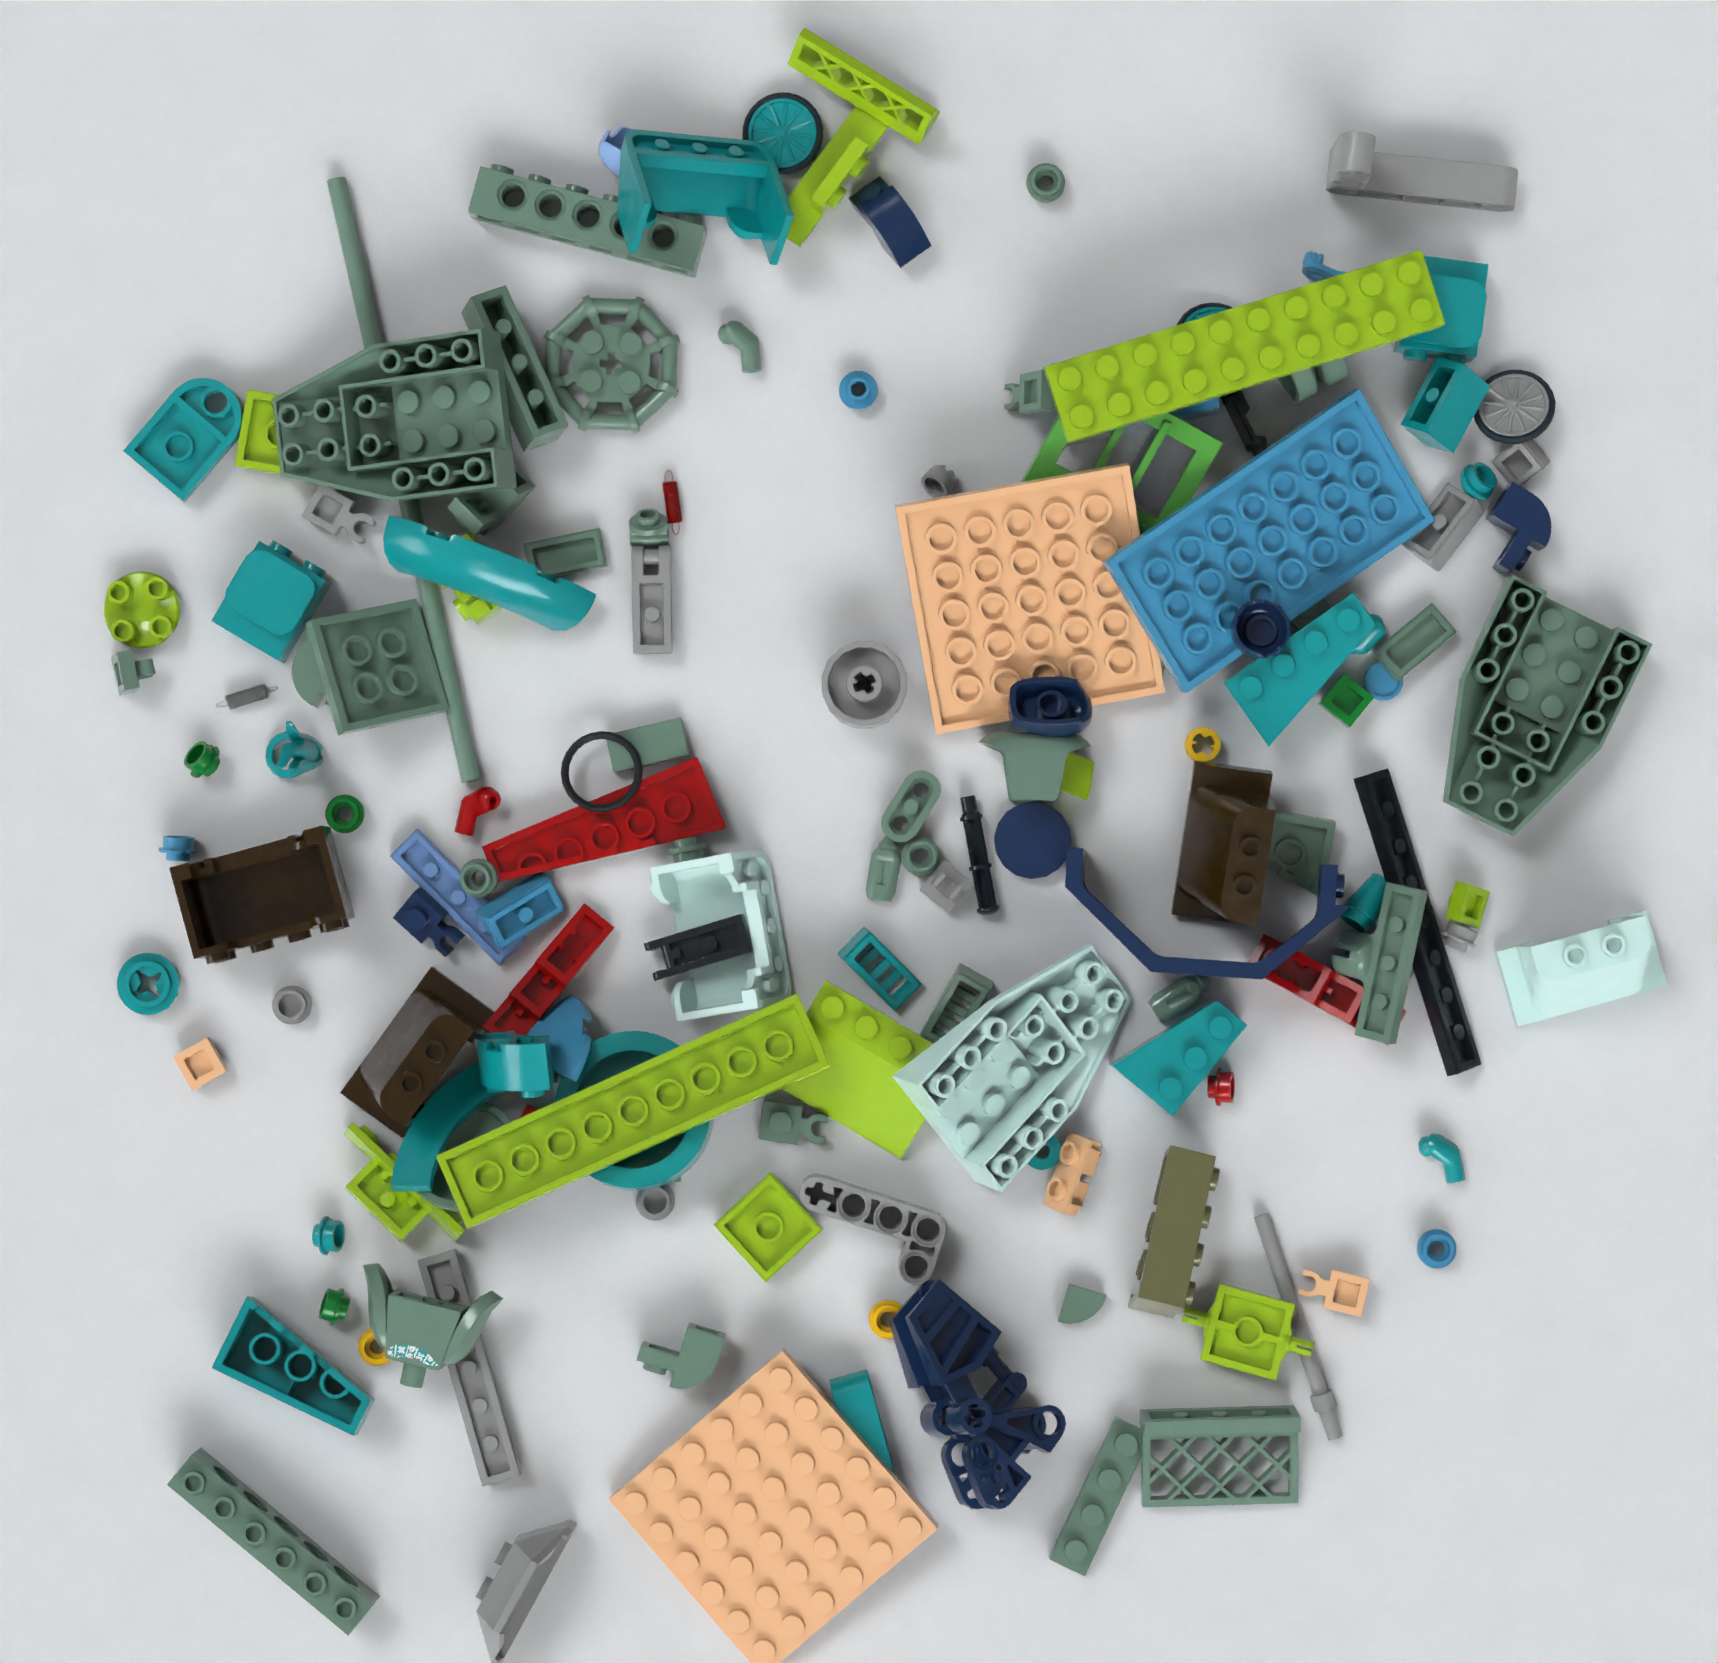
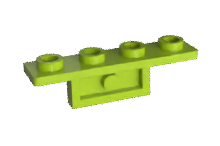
[787,106,889,248]
[344,1122,465,1242]

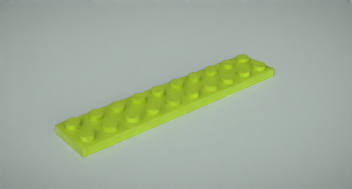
[1044,249,1445,444]
[436,994,830,1229]

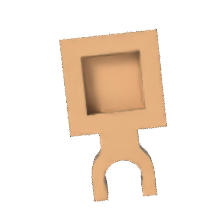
[1298,1269,1371,1317]

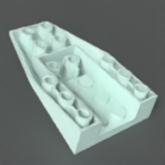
[892,944,1132,1192]

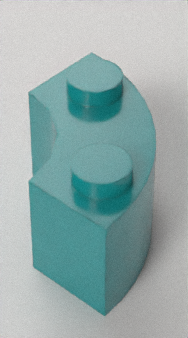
[475,1031,554,1098]

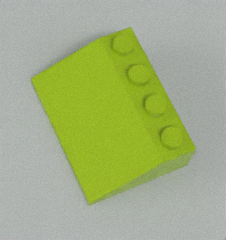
[781,980,934,1159]

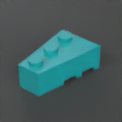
[1109,999,1247,1116]

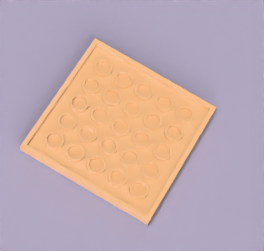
[895,463,1165,734]
[609,1348,939,1663]

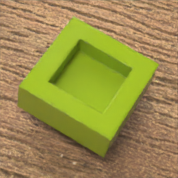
[1445,881,1490,929]

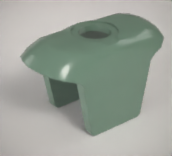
[979,731,1091,803]

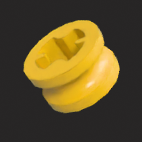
[1185,727,1221,762]

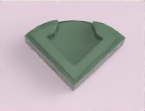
[1058,1283,1107,1324]

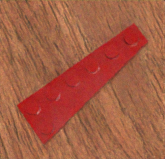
[481,757,727,882]

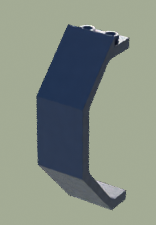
[1065,847,1351,980]

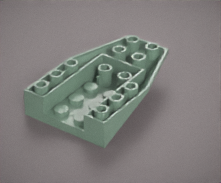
[272,329,517,501]
[1443,574,1653,837]

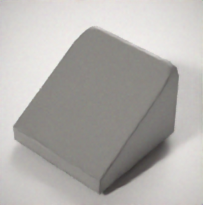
[1491,439,1550,486]

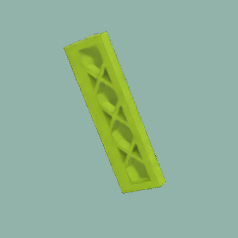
[788,28,940,145]

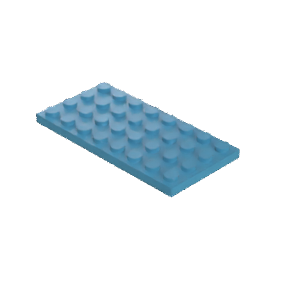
[1102,389,1435,693]

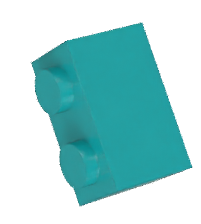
[1400,357,1490,454]

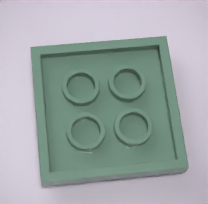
[305,598,449,736]

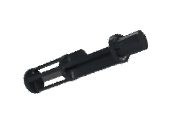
[1220,390,1267,457]
[960,795,1000,915]

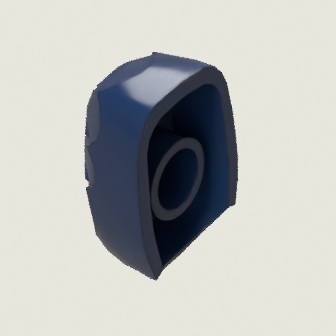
[1008,676,1092,736]

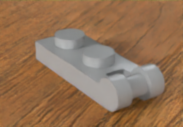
[631,545,673,654]

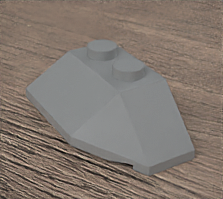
[475,1520,577,1663]

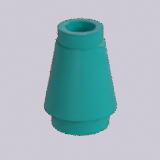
[1340,873,1386,933]

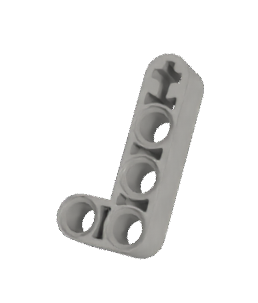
[799,1173,946,1285]

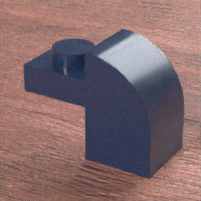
[849,176,932,268]
[1486,482,1552,576]

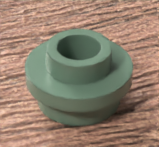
[1026,163,1065,203]
[668,837,707,863]
[902,837,940,876]
[460,858,499,898]

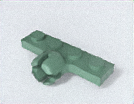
[1331,882,1428,1044]

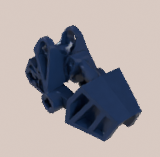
[889,1278,1066,1509]

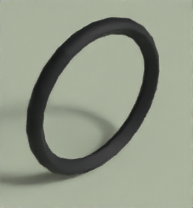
[561,731,643,813]

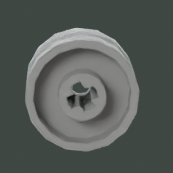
[822,641,907,729]

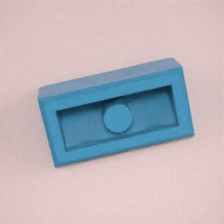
[476,872,566,950]

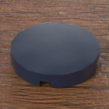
[994,802,1072,879]

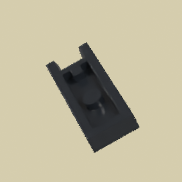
[644,914,753,981]

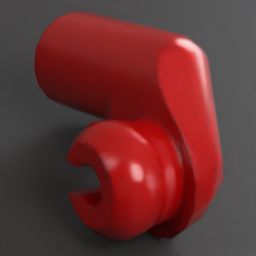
[454,787,501,836]

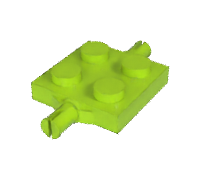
[1182,1283,1315,1381]

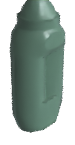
[866,828,901,902]
[1148,975,1217,1023]

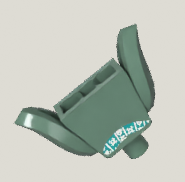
[363,1263,504,1388]

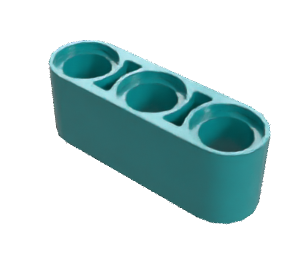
[829,1369,896,1475]

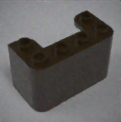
[169,826,355,964]

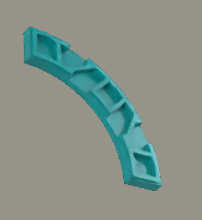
[391,1062,558,1192]

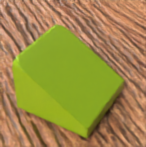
[1060,752,1094,801]

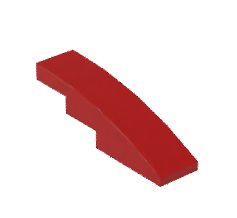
[482,903,615,1035]
[1249,934,1407,1045]

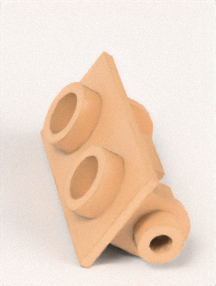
[1042,1131,1102,1216]

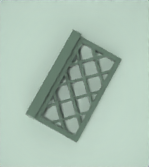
[1139,1405,1301,1508]

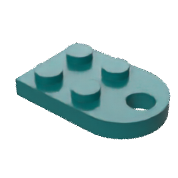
[123,378,244,502]

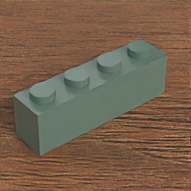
[461,285,569,452]

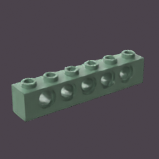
[468,164,707,278]
[167,1447,380,1635]

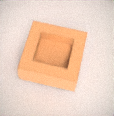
[173,1037,229,1090]

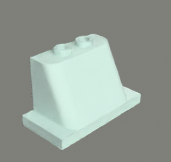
[1494,910,1668,1026]

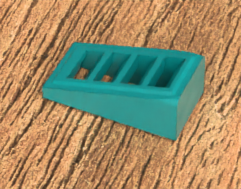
[837,927,922,1011]

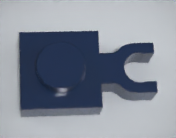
[393,887,465,957]

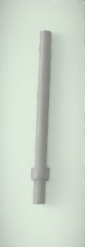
[1254,1213,1343,1441]

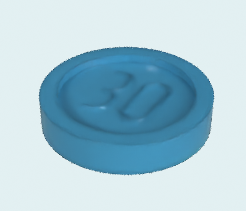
[1364,662,1403,701]

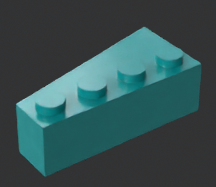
[1224,592,1376,747]
[212,1296,375,1436]

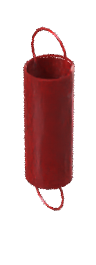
[662,470,682,535]

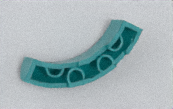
[383,515,597,631]

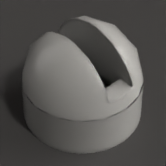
[921,465,955,498]

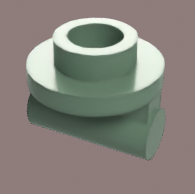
[629,509,669,546]

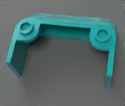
[617,130,794,265]

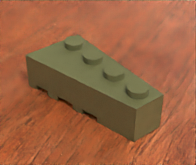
[1128,1145,1220,1318]

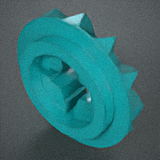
[117,953,180,1015]

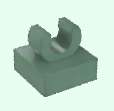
[111,649,156,696]

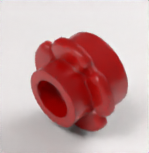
[1207,1068,1235,1106]

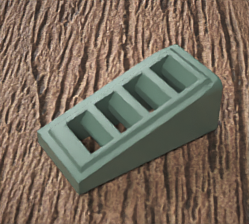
[920,963,993,1043]

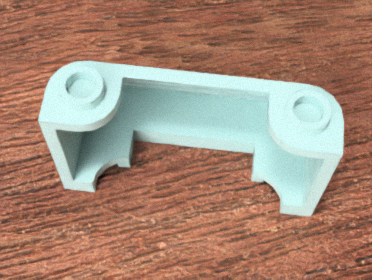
[650,849,792,1022]

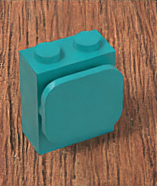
[1394,256,1489,364]
[211,540,332,663]

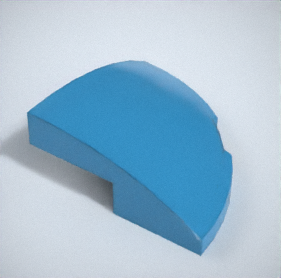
[527,994,592,1082]

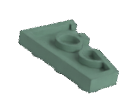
[1267,810,1336,896]

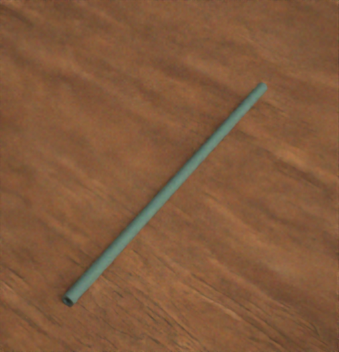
[327,177,481,783]

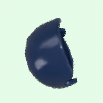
[1231,599,1291,659]

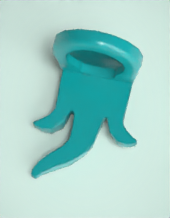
[265,721,324,779]

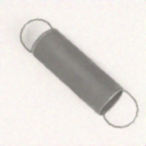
[216,684,278,710]

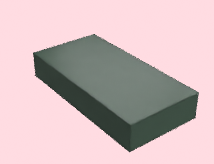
[523,528,608,578]
[1371,603,1457,683]
[606,717,690,773]

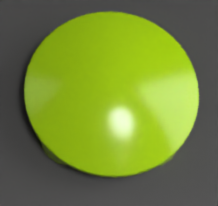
[104,571,180,649]

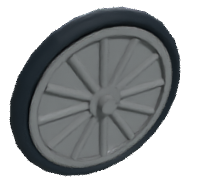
[1474,370,1556,444]

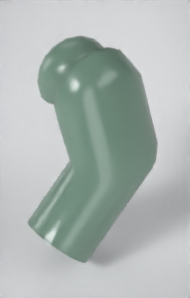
[718,321,761,373]

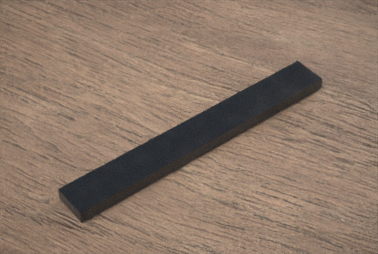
[1353,768,1481,1076]

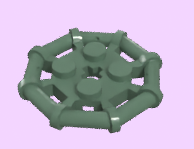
[543,295,681,433]

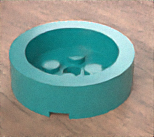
[555,1031,714,1191]

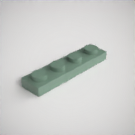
[1049,1416,1141,1576]

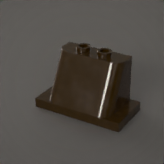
[1171,761,1276,926]
[340,967,495,1138]

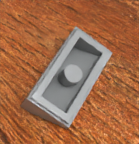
[1402,483,1484,572]

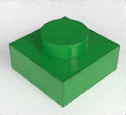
[1318,673,1374,728]

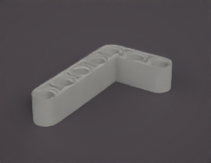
[1326,131,1518,212]

